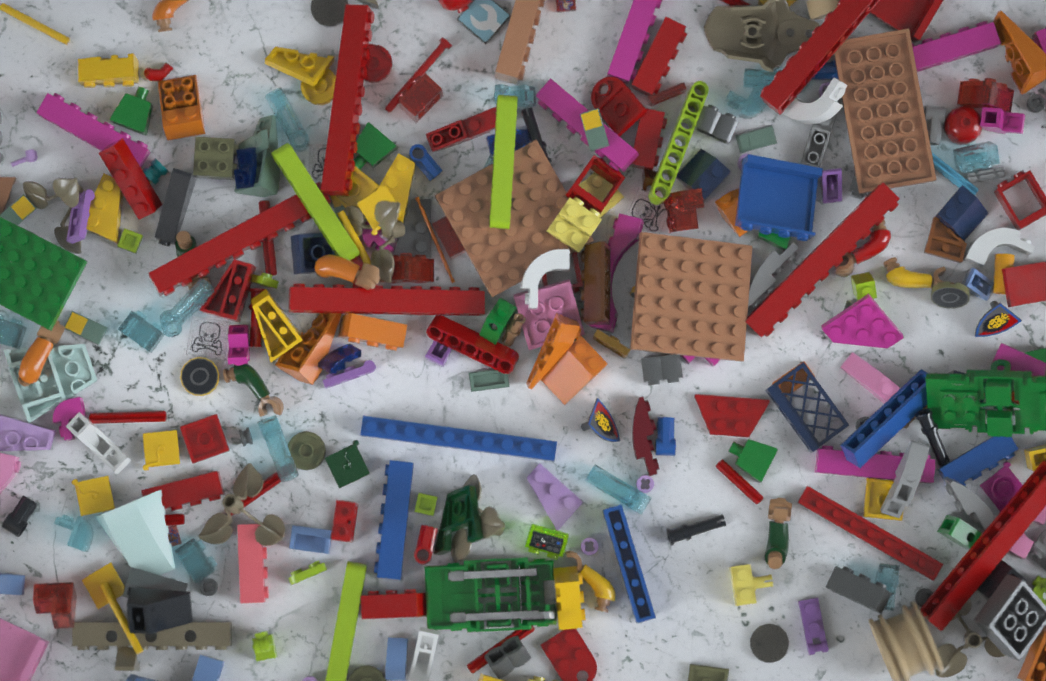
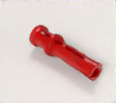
[248,288,265,347]

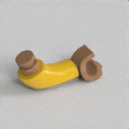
[883,257,955,289]
[564,551,616,613]

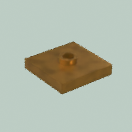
[593,329,631,359]

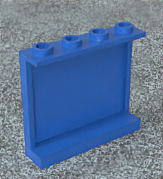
[735,154,823,241]

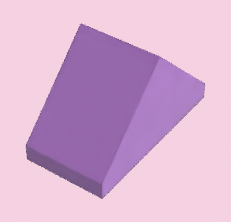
[819,168,842,204]
[425,341,452,367]

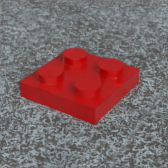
[180,414,230,464]

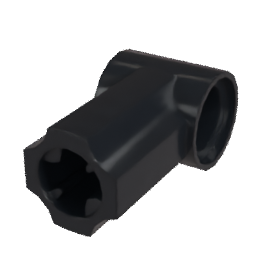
[2,495,38,537]

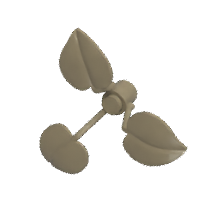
[22,178,84,254]
[344,200,405,283]
[198,463,286,546]
[451,474,505,563]
[936,598,1005,678]

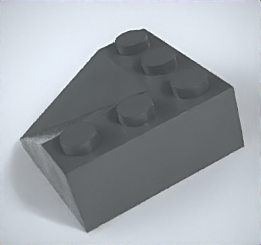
[973,574,1046,661]

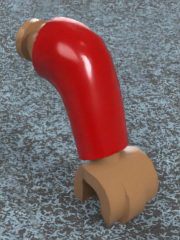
[835,220,891,277]

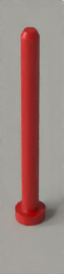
[385,37,452,113]

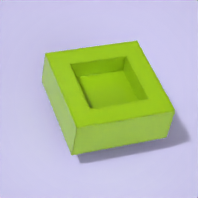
[117,228,143,254]
[251,272,279,289]
[414,493,438,516]

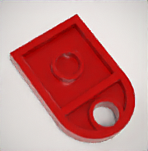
[591,77,648,137]
[540,628,597,681]

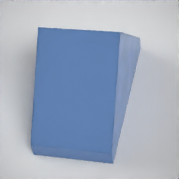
[962,268,994,301]

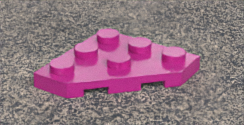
[821,294,904,349]

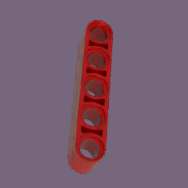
[426,315,519,374]

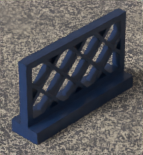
[765,362,849,453]

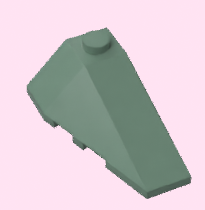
[234,115,280,197]

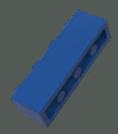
[937,437,1018,486]

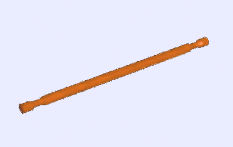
[415,197,455,283]

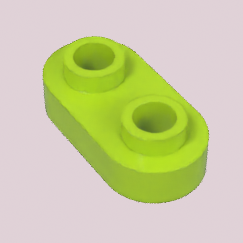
[288,561,327,585]

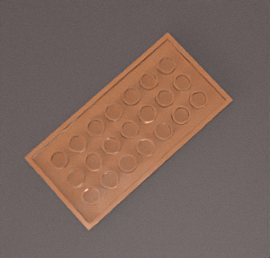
[834,29,937,194]

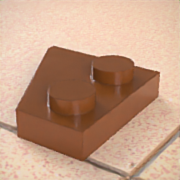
[924,216,967,263]

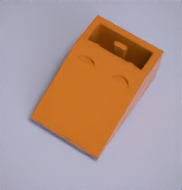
[158,75,205,141]

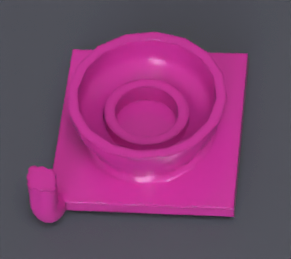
[979,461,1022,512]

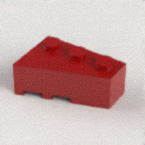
[199,259,256,323]
[361,589,427,619]

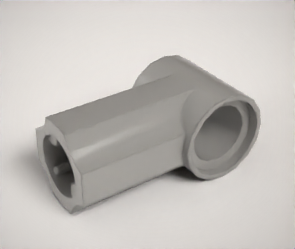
[924,106,946,145]

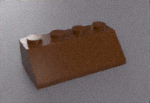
[581,241,611,325]

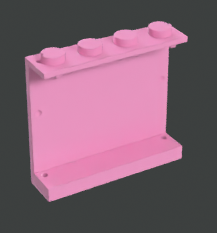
[0,618,49,681]

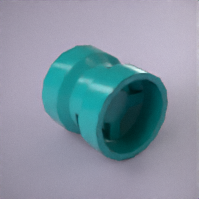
[143,158,169,185]

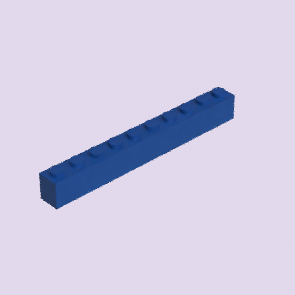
[360,416,557,462]

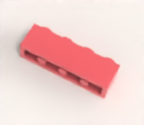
[237,524,269,603]

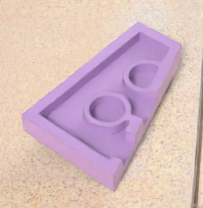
[0,414,56,451]
[527,463,583,531]

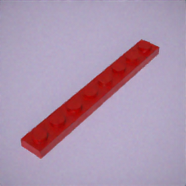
[797,486,943,581]

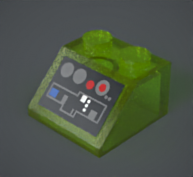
[525,524,569,560]

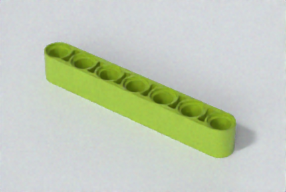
[648,81,709,205]
[489,95,518,229]
[271,142,360,261]
[326,561,367,681]

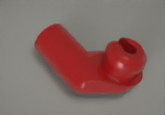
[144,62,173,81]

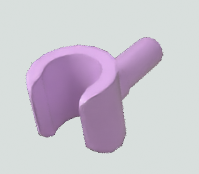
[11,150,37,167]

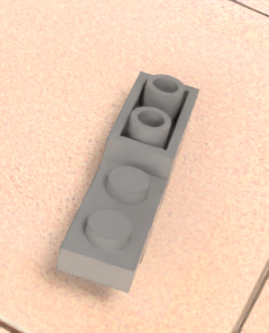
[801,89,842,168]
[748,242,799,308]
[881,440,930,518]
[944,477,996,535]

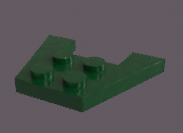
[434,485,484,556]

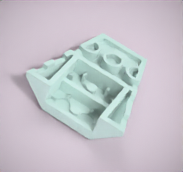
[3,344,97,424]
[95,490,175,575]

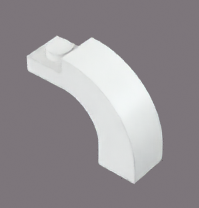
[783,78,848,124]
[963,228,1035,268]
[520,249,570,309]
[66,412,131,475]
[408,627,439,681]

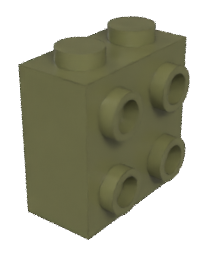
[193,137,239,180]

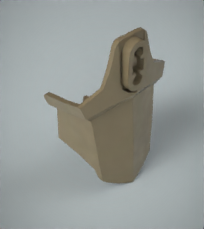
[704,0,819,72]

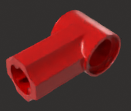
[414,525,438,565]

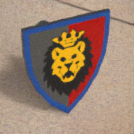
[975,301,1022,337]
[581,398,620,442]

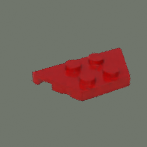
[694,394,770,438]

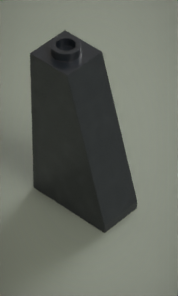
[155,168,196,247]

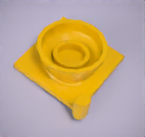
[357,185,403,236]
[142,430,180,471]
[71,476,115,516]
[82,562,125,610]

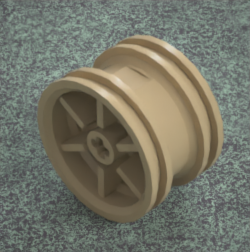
[868,601,944,681]

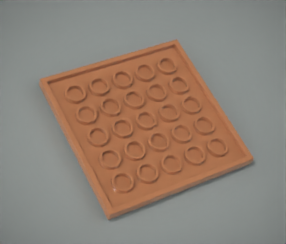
[435,139,594,298]
[630,232,753,362]

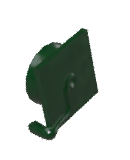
[325,440,370,489]

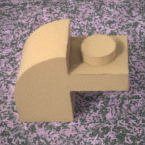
[806,0,839,20]

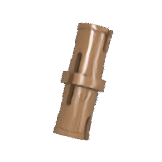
[501,313,526,346]

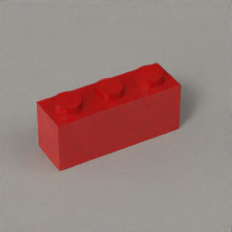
[629,108,668,170]

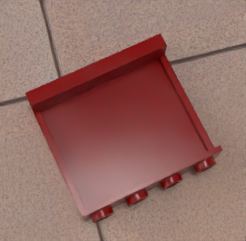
[869,0,943,42]

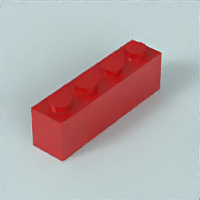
[631,17,688,97]
[99,138,163,220]
[141,471,225,511]

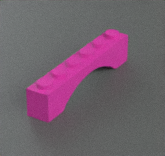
[589,213,644,333]

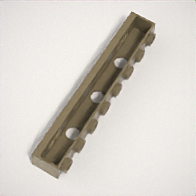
[72,622,232,650]

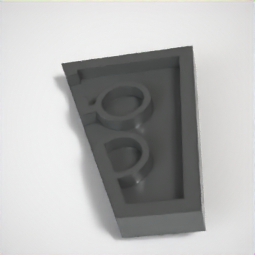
[393,199,432,258]

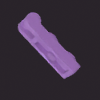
[66,189,95,244]
[322,360,376,389]
[798,598,829,655]

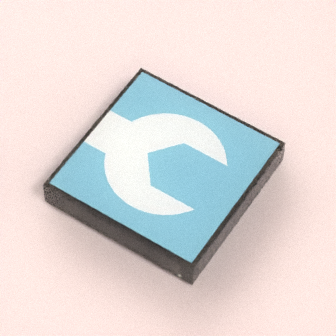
[457,0,511,45]

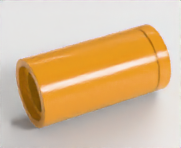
[993,254,1015,295]

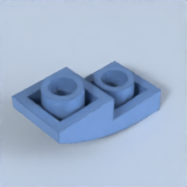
[0,573,25,595]
[385,637,408,681]

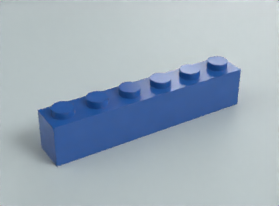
[841,369,927,468]
[374,460,414,580]
[602,504,656,624]

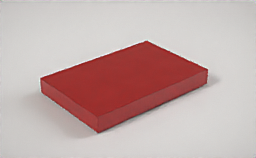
[1001,261,1046,307]

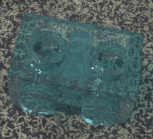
[953,141,1000,173]

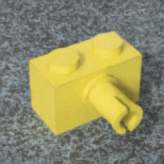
[729,564,773,606]

